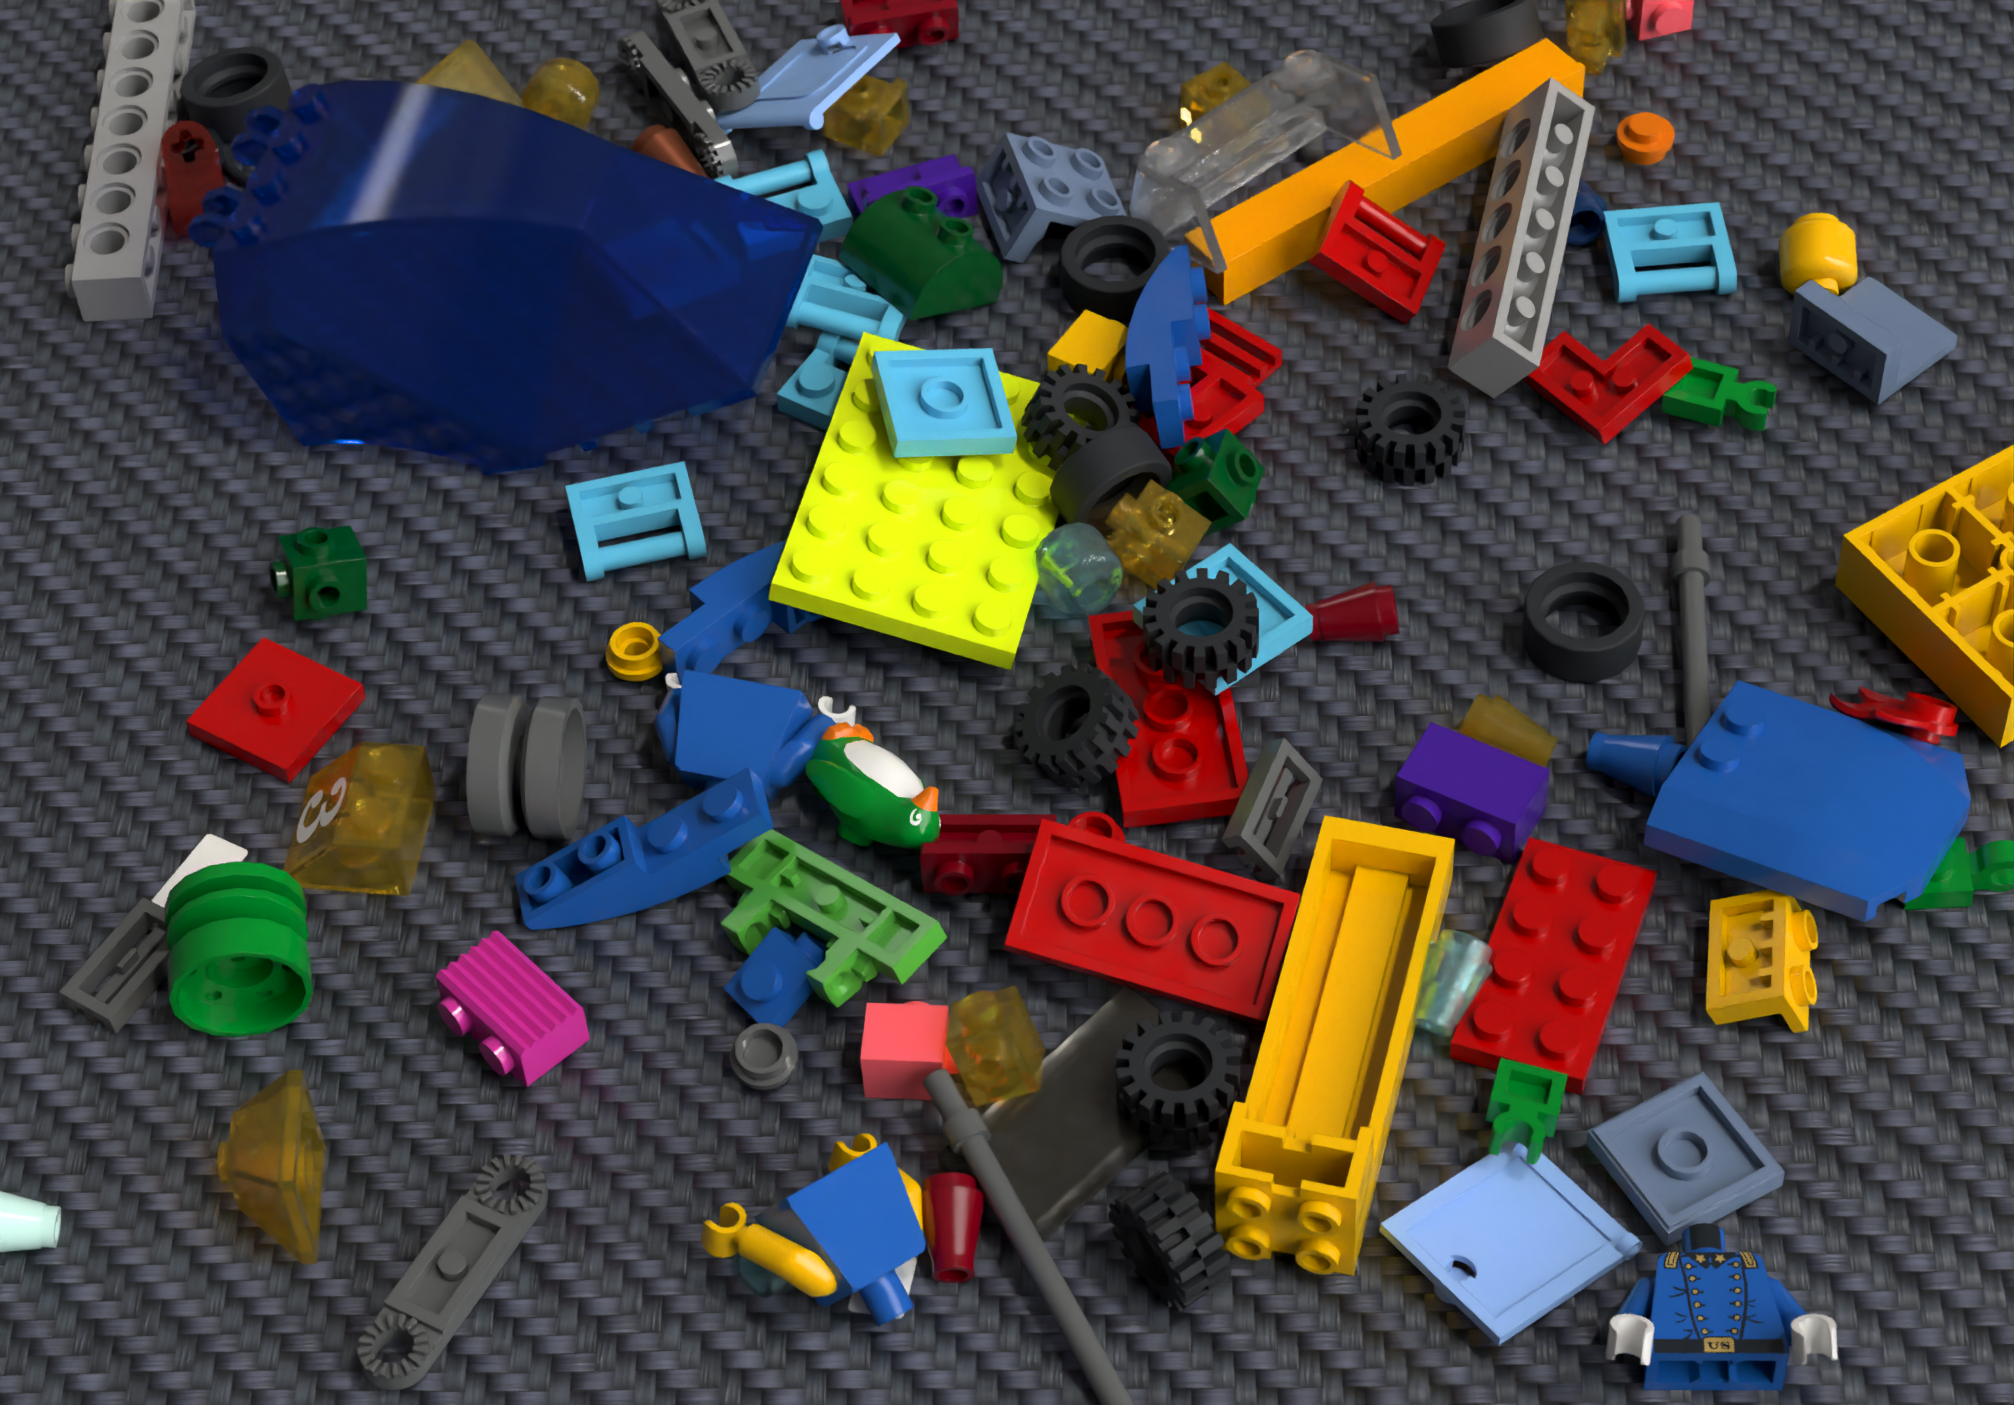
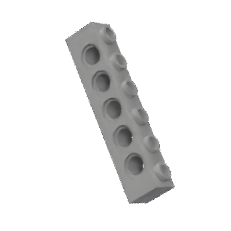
[1447,77,1595,399]

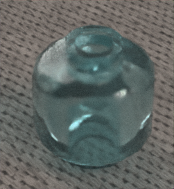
[1032,522,1124,615]

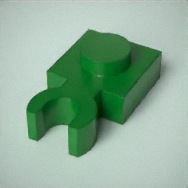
[1661,357,1777,431]
[1485,1057,1568,1165]

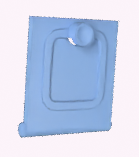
[715,24,900,134]
[1379,1141,1643,1346]

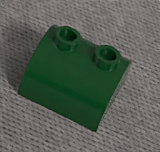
[838,186,1003,320]

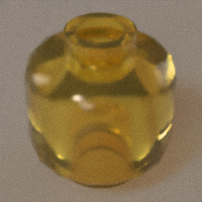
[521,57,600,141]

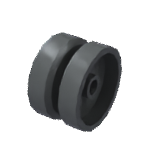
[466,693,587,840]

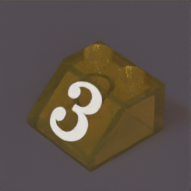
[283,742,437,896]

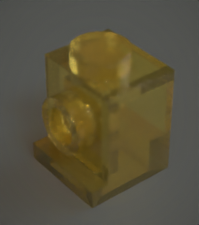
[822,74,910,157]

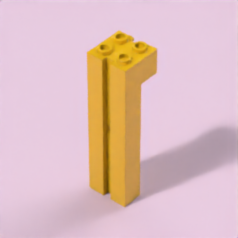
[1215,815,1455,1276]

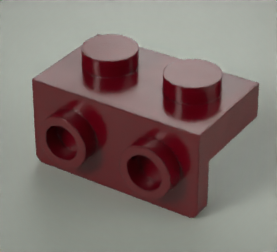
[839,0,959,49]
[920,814,1057,896]

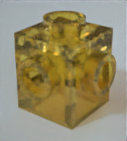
[1100,480,1212,590]

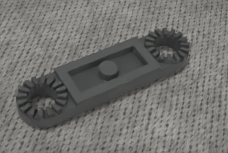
[658,0,761,111]
[617,30,739,185]
[358,1153,548,1390]

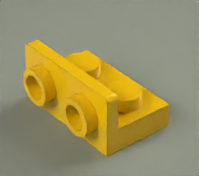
[1706,889,1818,1033]

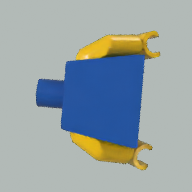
[701,1133,926,1327]

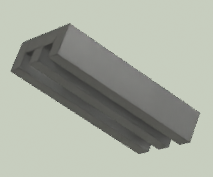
[1221,738,1323,882]
[59,897,170,1034]

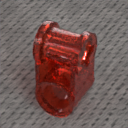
[161,121,234,236]

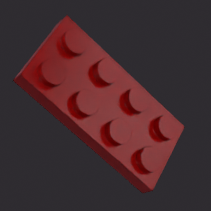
[1088,610,1249,828]
[1004,818,1301,1026]
[1450,837,1657,1095]

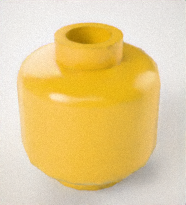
[1778,213,1858,296]

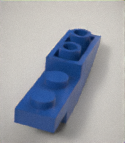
[1125,244,1211,449]
[658,540,823,685]
[515,767,774,930]

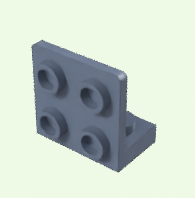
[976,132,1127,263]
[1788,277,1958,405]

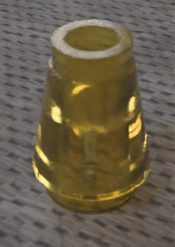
[1459,693,1559,767]

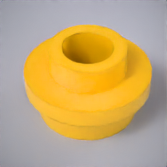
[606,622,663,681]

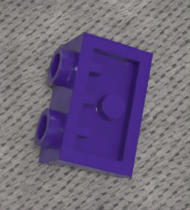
[847,154,978,219]

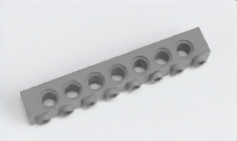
[65,0,197,322]

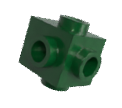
[1162,428,1265,538]
[269,526,367,621]

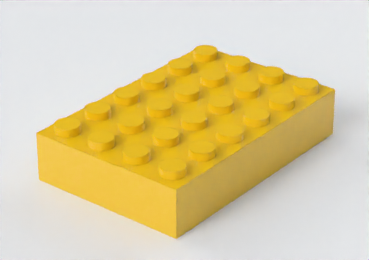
[1835,445,2014,748]

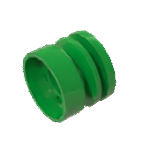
[164,861,313,1037]

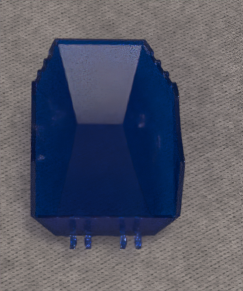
[187,80,824,475]

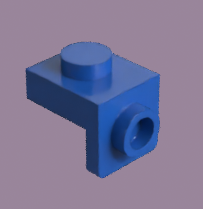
[723,927,828,1028]

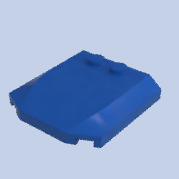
[1643,680,1971,922]

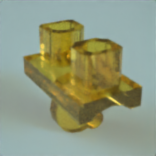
[1565,0,1627,75]

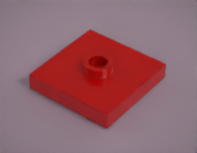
[186,637,366,784]

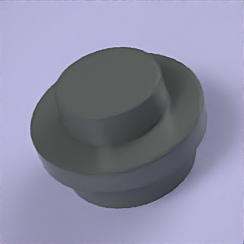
[730,1023,799,1090]

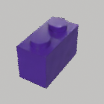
[1394,722,1550,865]

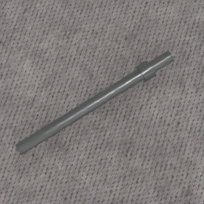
[1672,514,1710,748]
[923,1069,1134,1405]

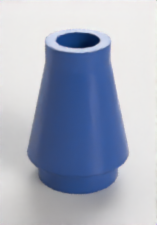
[1586,732,1688,799]

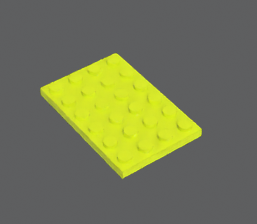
[768,332,1087,670]

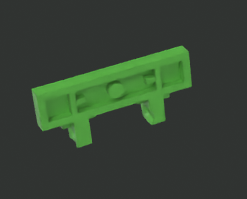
[720,829,947,1008]

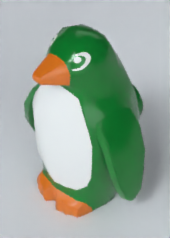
[805,722,941,849]

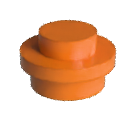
[1616,112,1675,165]

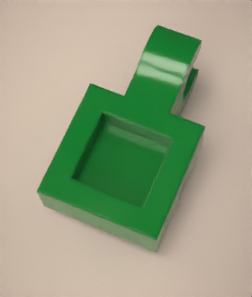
[1903,837,2014,910]

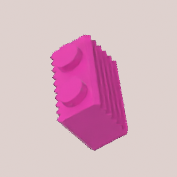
[436,931,590,1087]

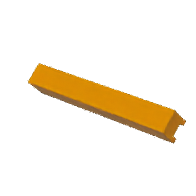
[1190,38,1585,306]

